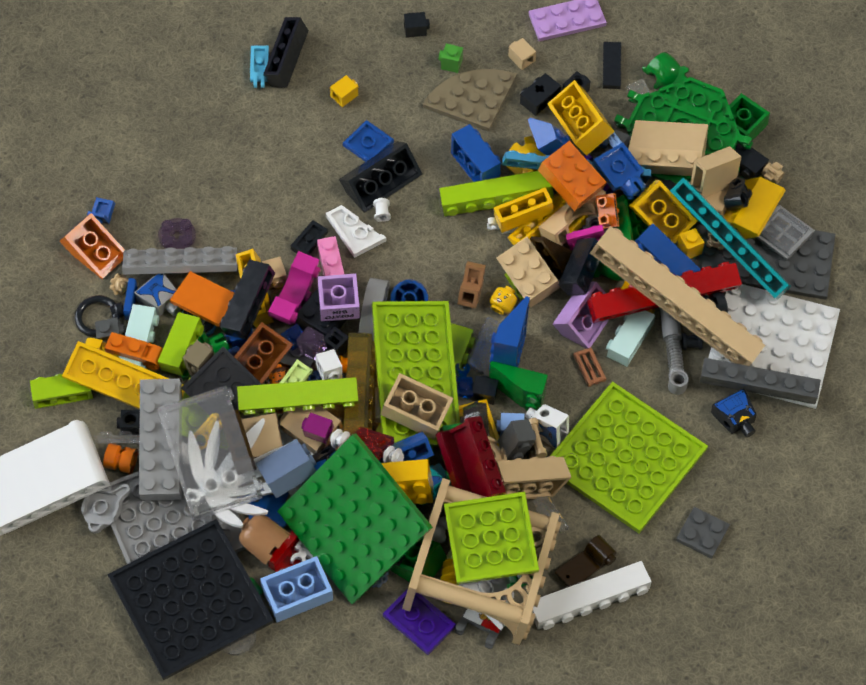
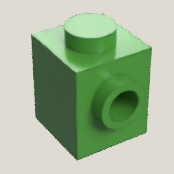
[439,43,463,73]

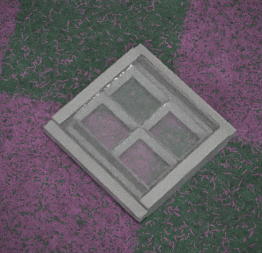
[755,205,815,260]

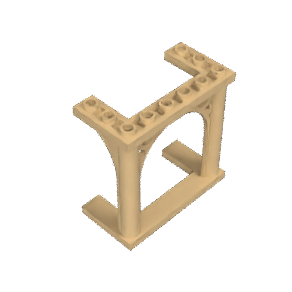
[402,478,561,645]

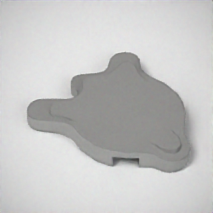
[81,481,132,534]

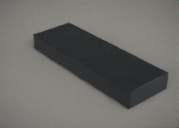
[603,42,621,89]

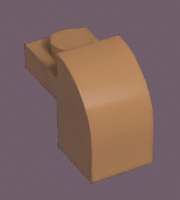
[457,261,486,308]

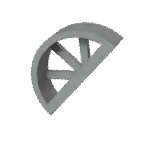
[358,278,390,350]

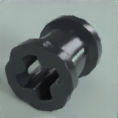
[681,333,703,350]

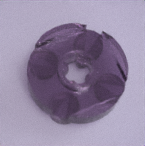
[158,218,196,249]

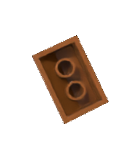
[234,322,293,384]

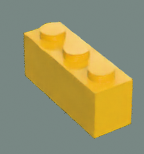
[494,187,554,233]

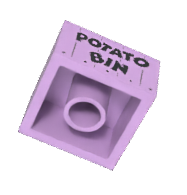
[318,274,360,321]

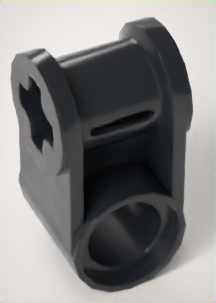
[724,177,752,211]

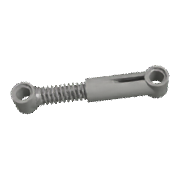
[660,308,689,395]

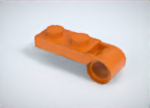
[104,332,163,370]

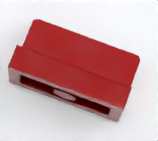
[268,531,301,572]

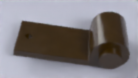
[555,535,617,587]

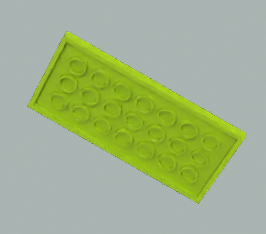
[371,301,460,448]

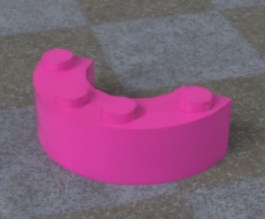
[268,251,321,325]

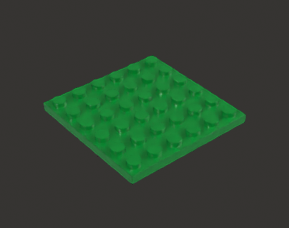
[277,433,433,605]

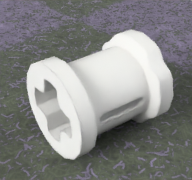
[373,198,391,222]

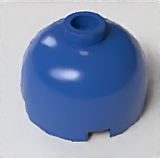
[391,279,429,301]

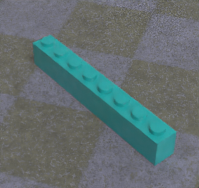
[670,178,791,299]

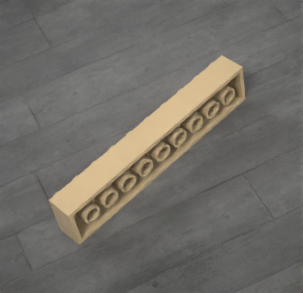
[590,226,765,366]

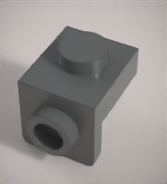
[95,317,126,341]

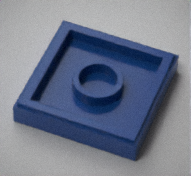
[343,120,394,162]

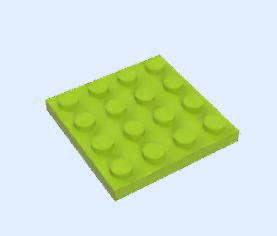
[444,492,539,585]

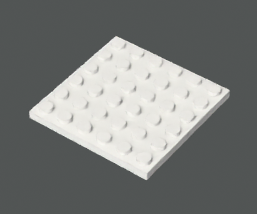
[708,284,840,409]

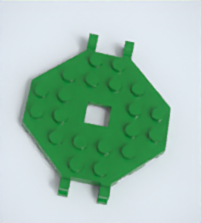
[614,77,753,184]

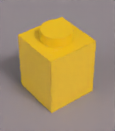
[330,75,359,107]
[677,228,705,259]

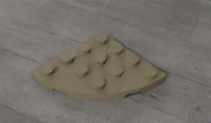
[423,69,517,131]

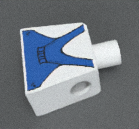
[525,404,569,449]

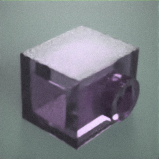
[296,326,327,361]

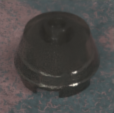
[460,401,490,436]

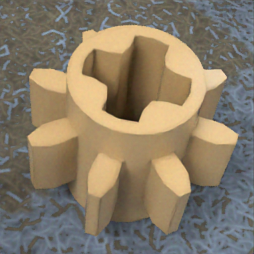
[761,162,785,184]

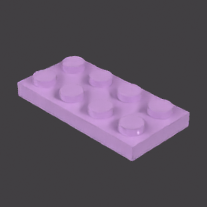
[529,0,607,41]

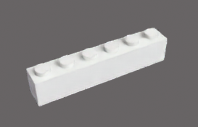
[532,561,651,630]

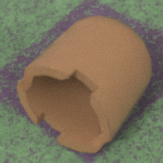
[239,515,291,565]

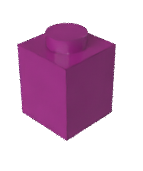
[301,412,334,444]

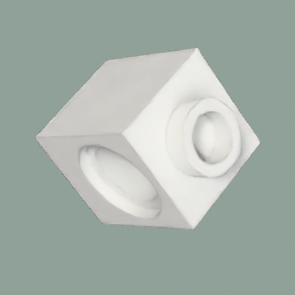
[316,349,342,380]

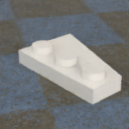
[326,205,386,258]

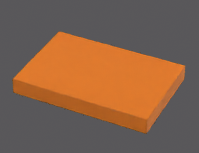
[170,271,234,327]

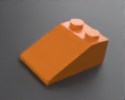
[60,213,124,279]

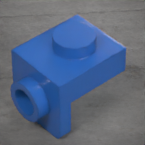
[87,197,116,224]

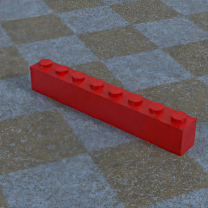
[587,262,742,323]

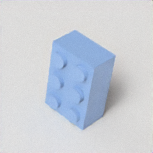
[260,556,333,623]

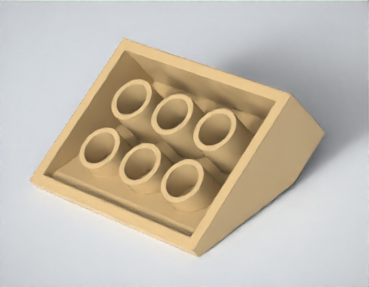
[628,120,709,176]

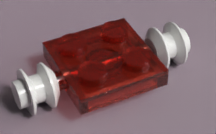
[330,426,404,463]

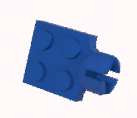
[592,142,646,200]

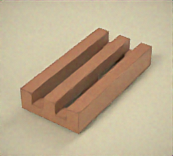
[573,347,606,387]

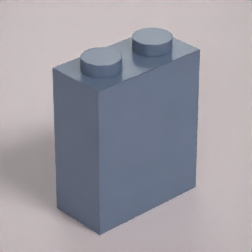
[255,439,317,498]

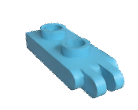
[250,45,269,88]

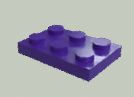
[383,589,456,655]

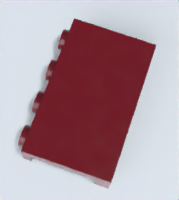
[436,416,506,497]

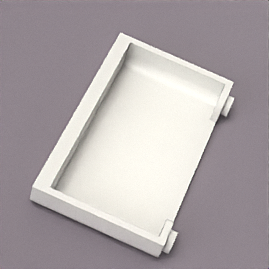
[0,420,111,536]

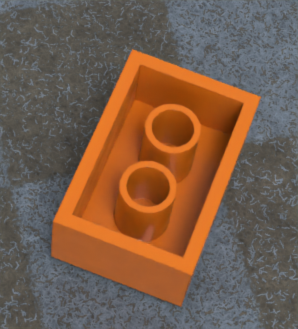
[538,140,607,212]

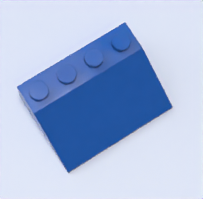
[489,296,530,372]

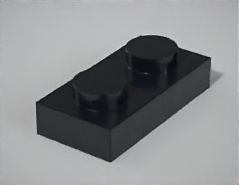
[290,220,328,255]

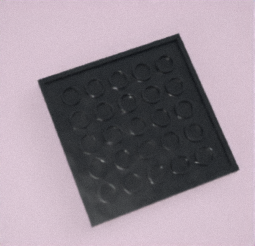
[107,519,274,681]

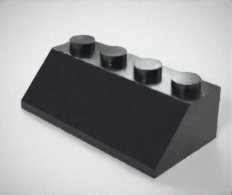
[339,141,422,213]

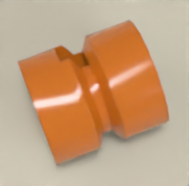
[103,443,138,474]

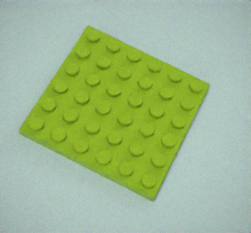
[550,381,708,534]

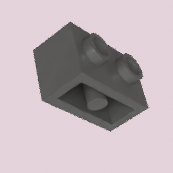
[498,419,536,460]

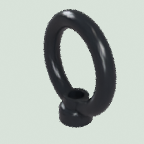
[75,295,124,337]

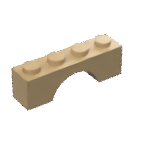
[539,190,606,246]

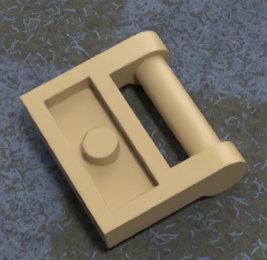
[528,418,547,459]

